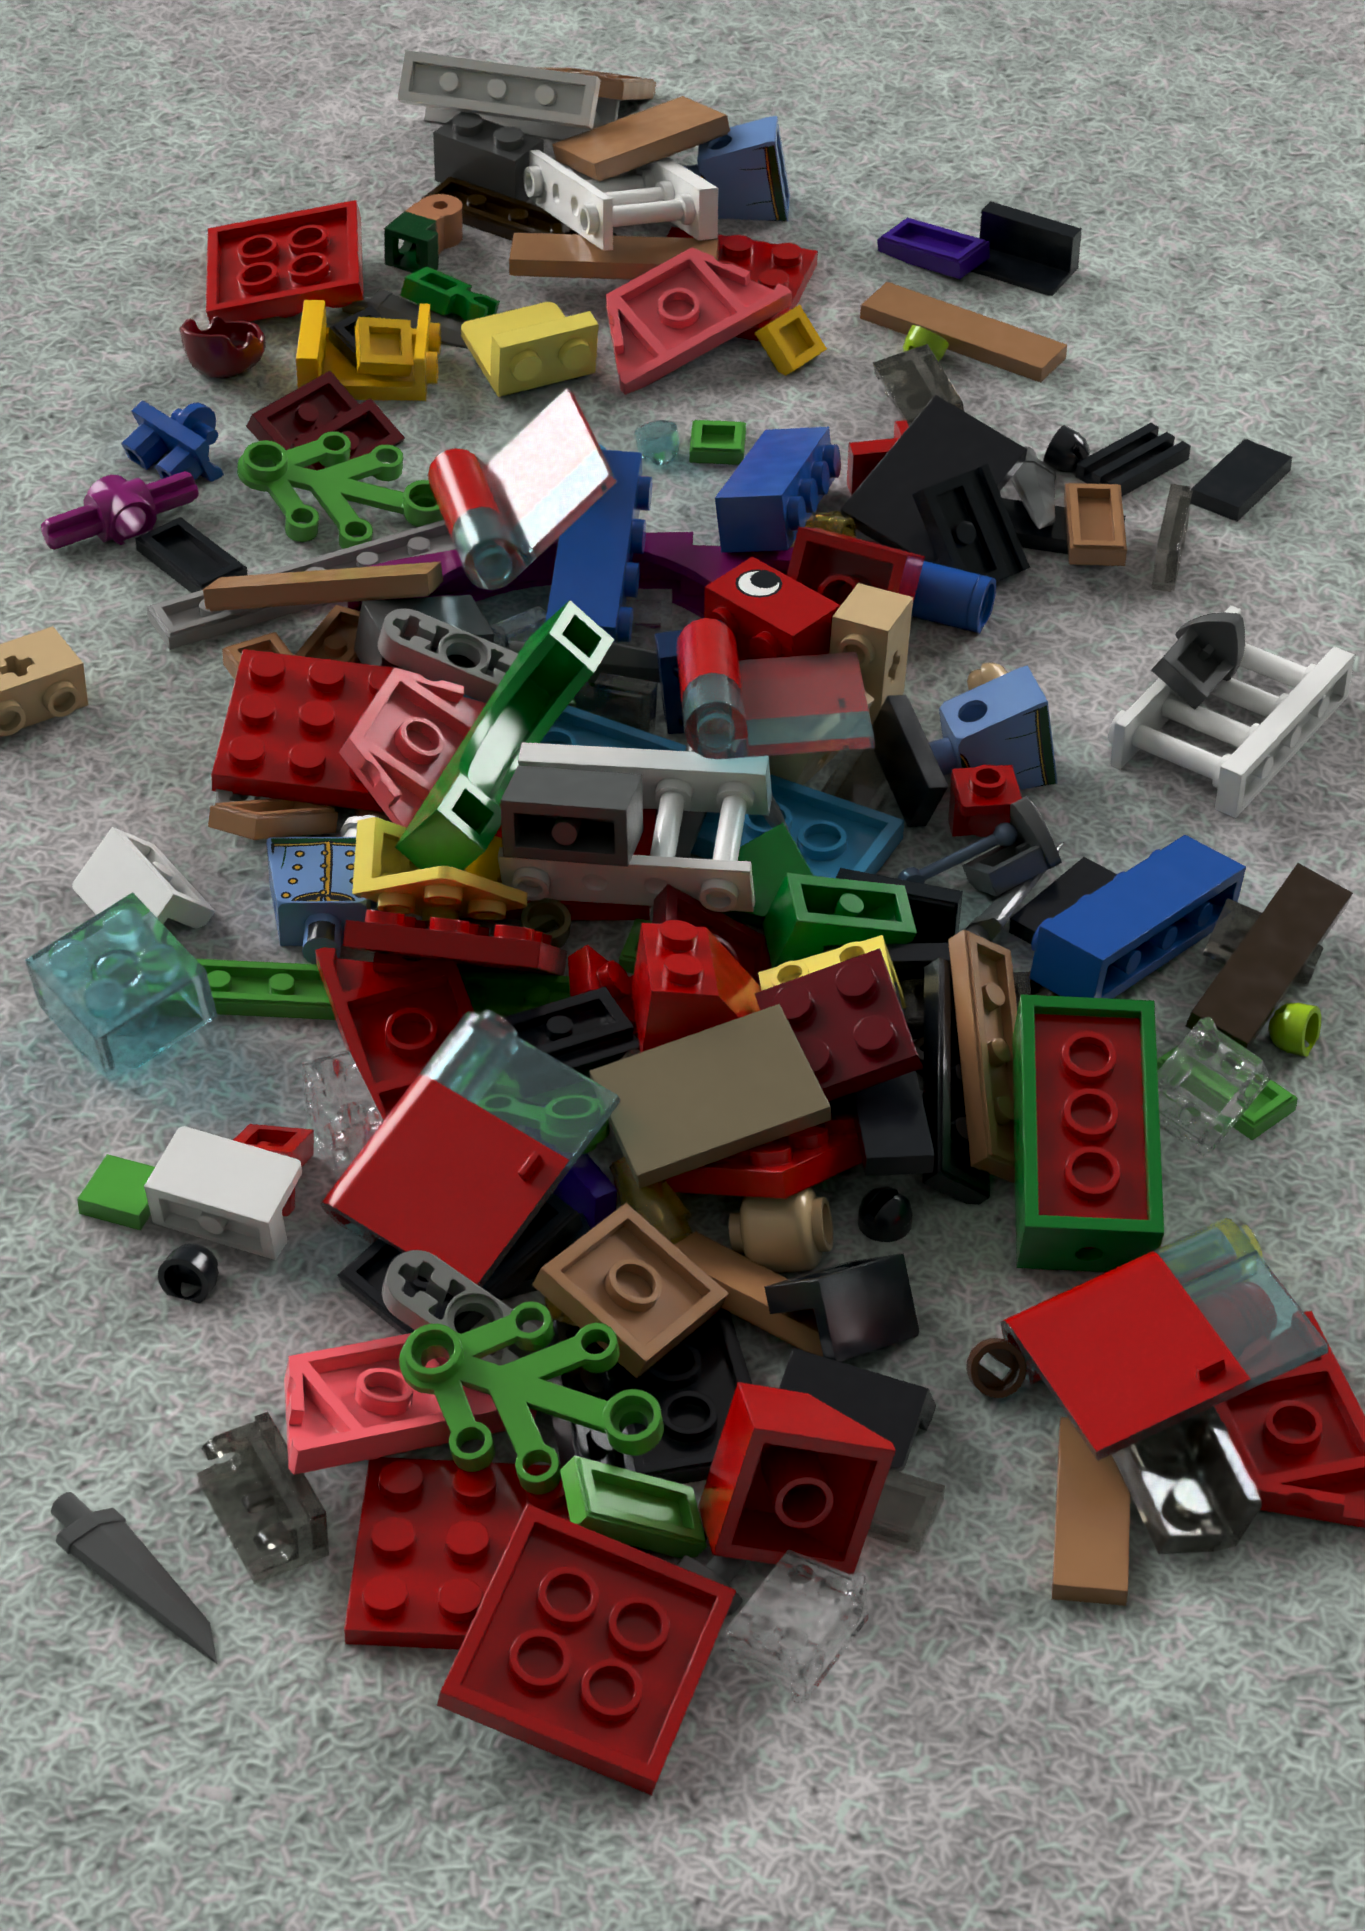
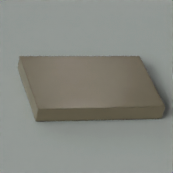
[590,1004,831,1189]

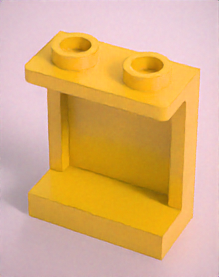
[296,300,441,401]

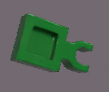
[400,266,500,321]

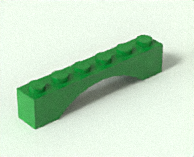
[395,600,614,870]

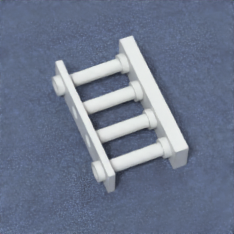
[397,50,620,140]
[524,150,718,251]
[1108,606,1355,818]
[498,742,772,912]

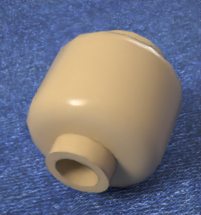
[729,1187,833,1274]

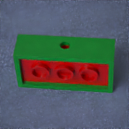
[1012,994,1164,1272]

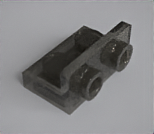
[1108,1399,1262,1554]

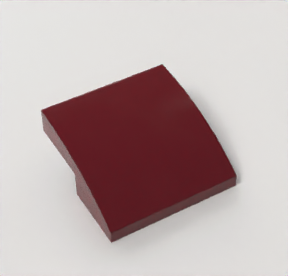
[246,371,405,471]

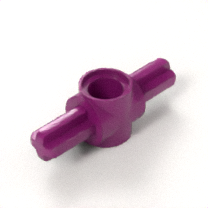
[41,471,199,550]

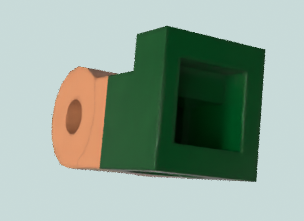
[384,194,463,273]

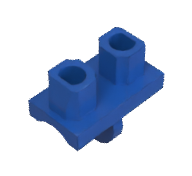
[121,400,224,482]

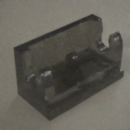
[873,344,964,426]
[197,1411,329,1584]

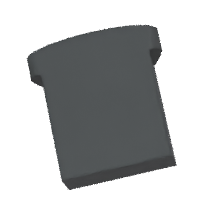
[1151,612,1245,710]
[962,796,1062,896]

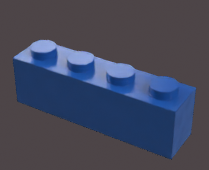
[715,427,841,553]
[545,449,652,643]
[1029,835,1246,999]

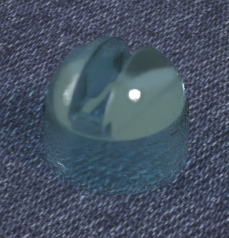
[634,420,680,466]

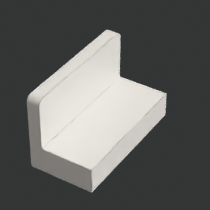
[72,827,216,954]
[144,1126,303,1260]

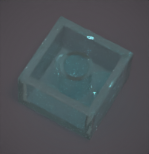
[25,892,217,1082]

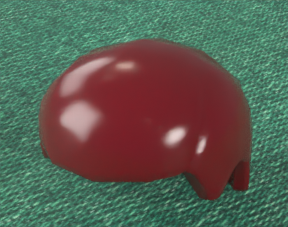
[179,316,266,379]

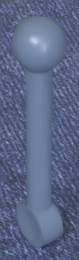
[897,823,1017,884]

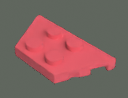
[606,247,792,395]
[339,667,487,828]
[284,1333,537,1475]

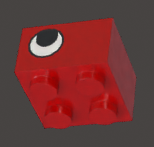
[704,556,840,671]

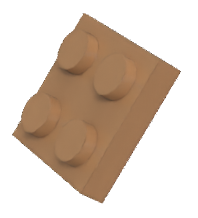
[532,1203,729,1378]

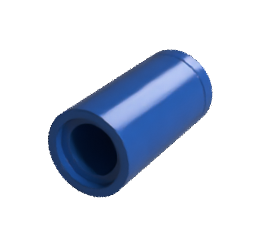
[912,561,996,634]

